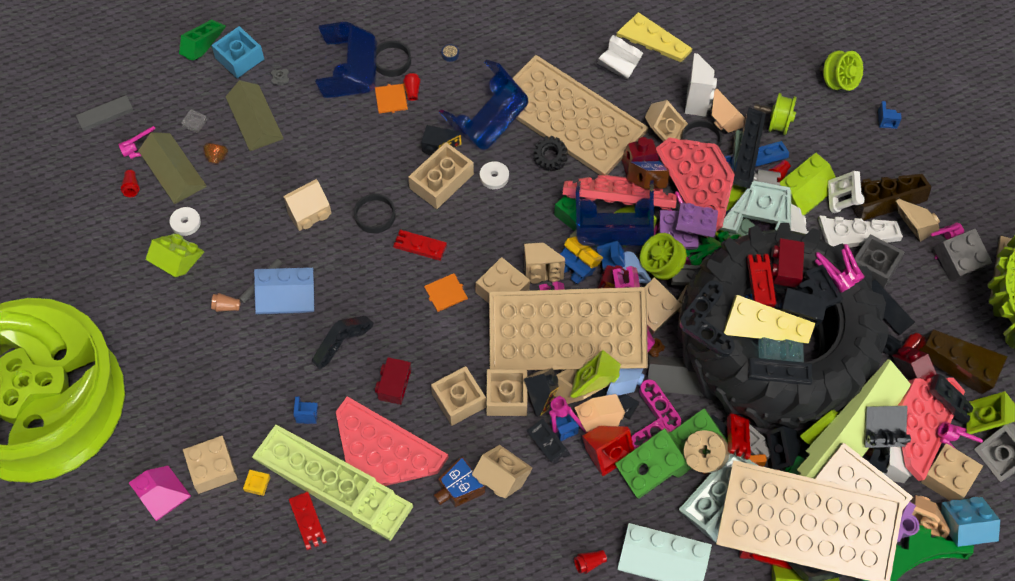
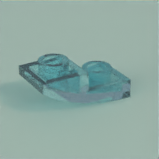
[759,337,804,363]

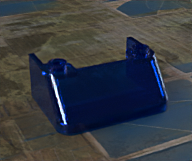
[315,21,377,98]
[439,59,528,150]
[576,180,654,246]

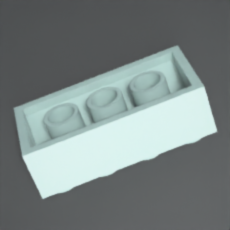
[679,450,758,542]
[618,523,712,581]

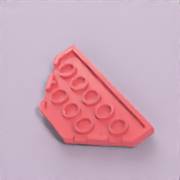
[656,137,735,238]
[563,175,677,210]
[898,378,965,481]
[336,397,449,486]

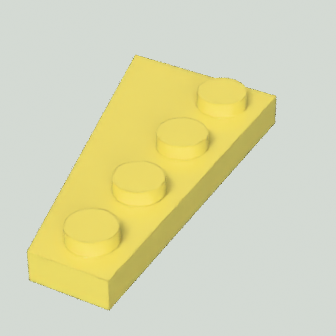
[616,12,692,62]
[723,295,815,343]

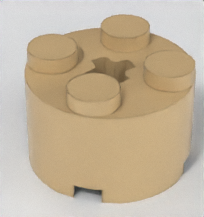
[684,430,730,473]

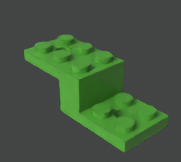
[615,409,728,499]

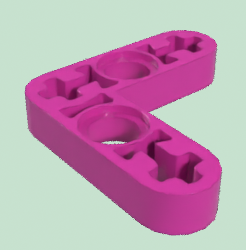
[632,380,681,450]

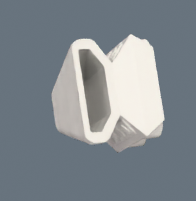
[597,35,643,80]

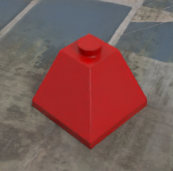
[582,426,634,476]

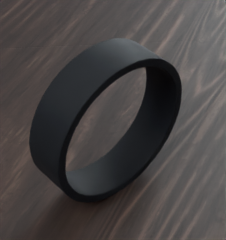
[372,41,411,77]
[681,120,722,148]
[354,194,396,234]

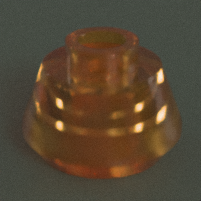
[203,143,228,163]

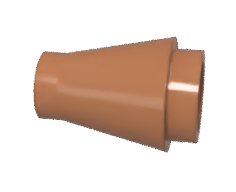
[211,293,240,312]

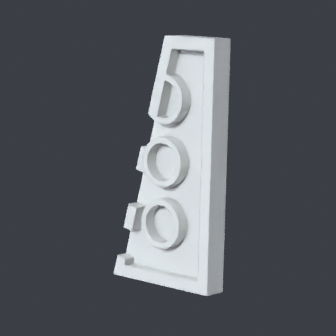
[818,216,903,248]

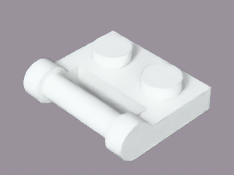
[828,171,864,213]

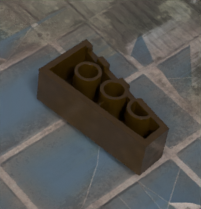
[845,174,932,221]
[916,329,1008,394]

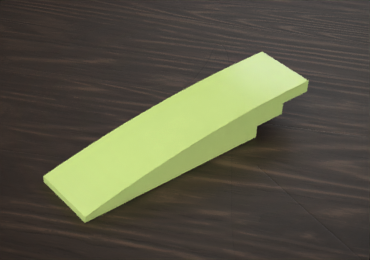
[797,359,911,478]
[252,425,413,541]

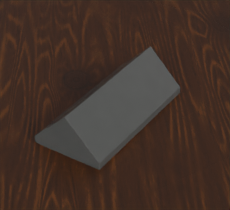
[647,355,716,397]

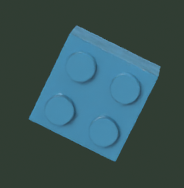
[212,26,264,78]
[941,497,1000,547]

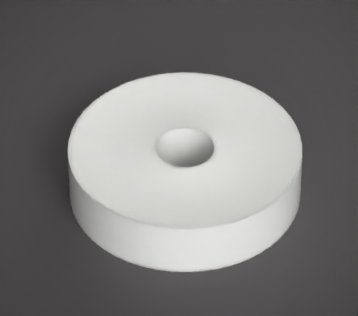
[480,162,509,189]
[170,207,201,236]

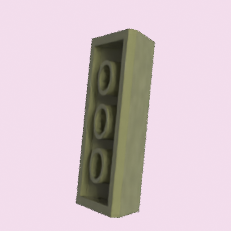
[226,80,284,151]
[138,132,207,204]

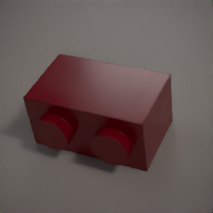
[771,238,804,287]
[892,346,937,381]
[375,357,412,405]

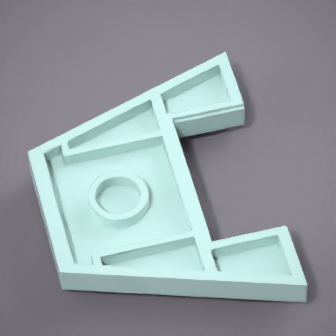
[719,181,791,234]

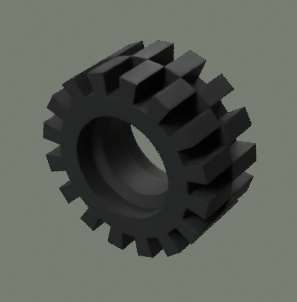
[534,136,569,171]

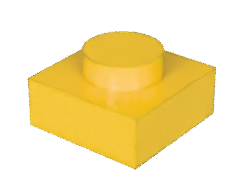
[243,470,270,496]

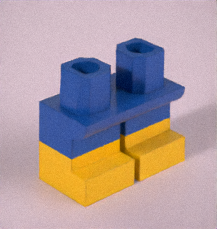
[560,236,603,283]

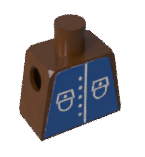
[627,161,669,189]
[433,457,485,507]

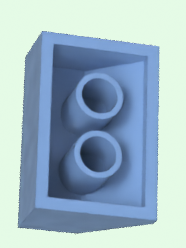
[254,268,314,314]

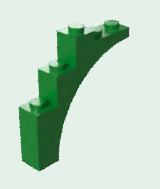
[859,525,974,581]

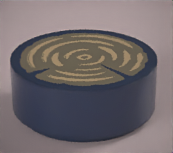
[441,44,459,62]

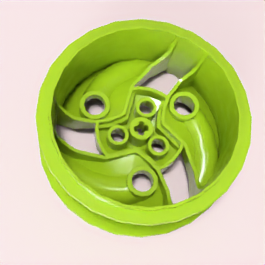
[0,298,125,483]

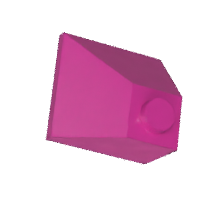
[129,466,191,521]

